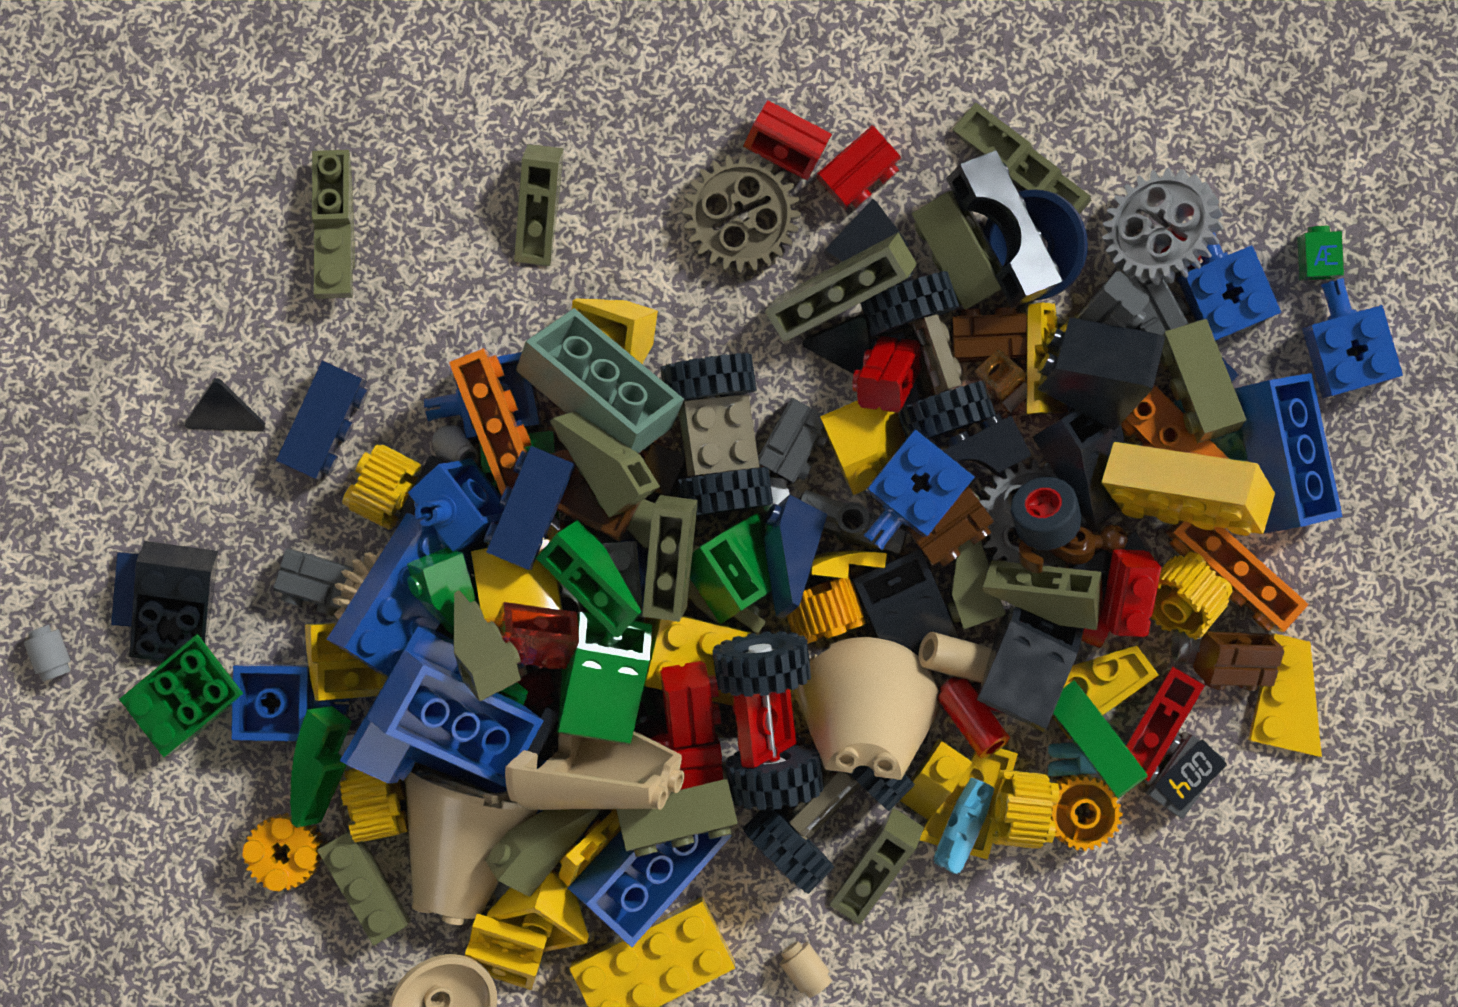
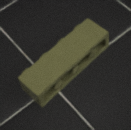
[765,233,917,342]

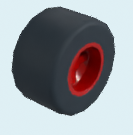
[1011,477,1081,550]

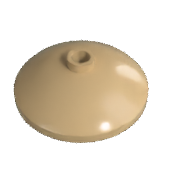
[389,954,497,1007]

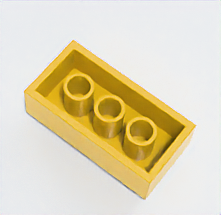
[1101,442,1275,536]
[643,616,759,706]
[569,896,735,1007]

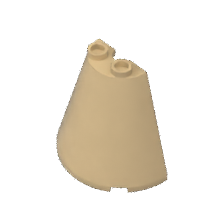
[794,637,939,780]
[505,731,684,810]
[405,762,538,925]

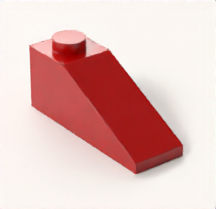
[1126,666,1206,782]

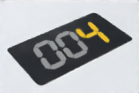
[1156,739,1227,810]

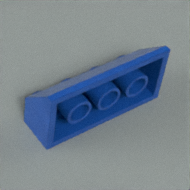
[340,626,460,784]

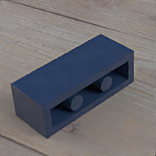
[276,360,369,480]
[484,446,575,570]

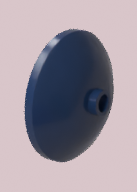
[983,189,1088,300]

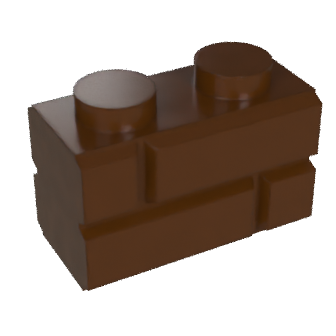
[950,307,1028,363]
[906,486,994,567]
[1193,632,1285,691]

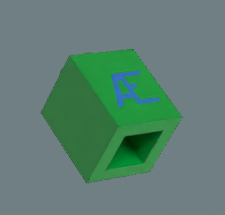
[1297,226,1344,281]

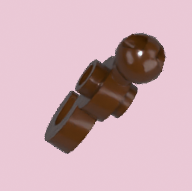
[1018,525,1128,573]

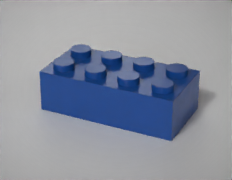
[1234,373,1343,534]
[327,513,474,678]
[367,650,544,787]
[568,830,732,947]

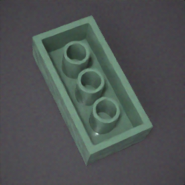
[516,308,684,453]

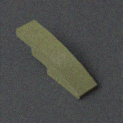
[952,102,1092,215]

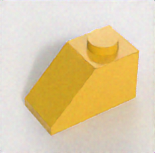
[900,738,972,820]

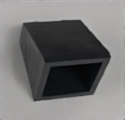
[1038,318,1165,430]

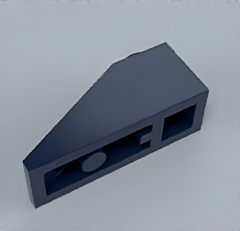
[763,494,828,620]

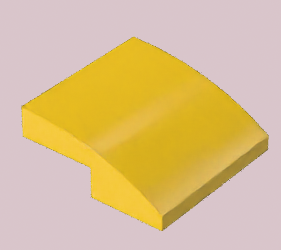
[471,539,563,625]
[809,550,887,579]
[305,623,387,701]
[464,913,548,990]

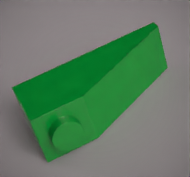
[536,520,642,638]
[407,547,477,637]

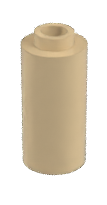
[919,632,992,683]

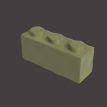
[911,191,1003,310]
[1160,319,1246,444]
[642,495,698,622]
[616,779,738,857]
[317,830,411,946]

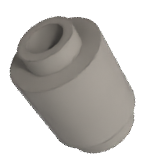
[23,625,71,682]

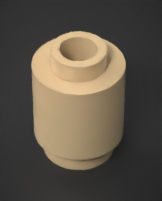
[779,941,832,998]

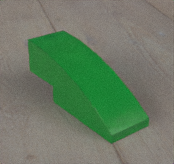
[1052,680,1148,799]
[290,706,352,828]

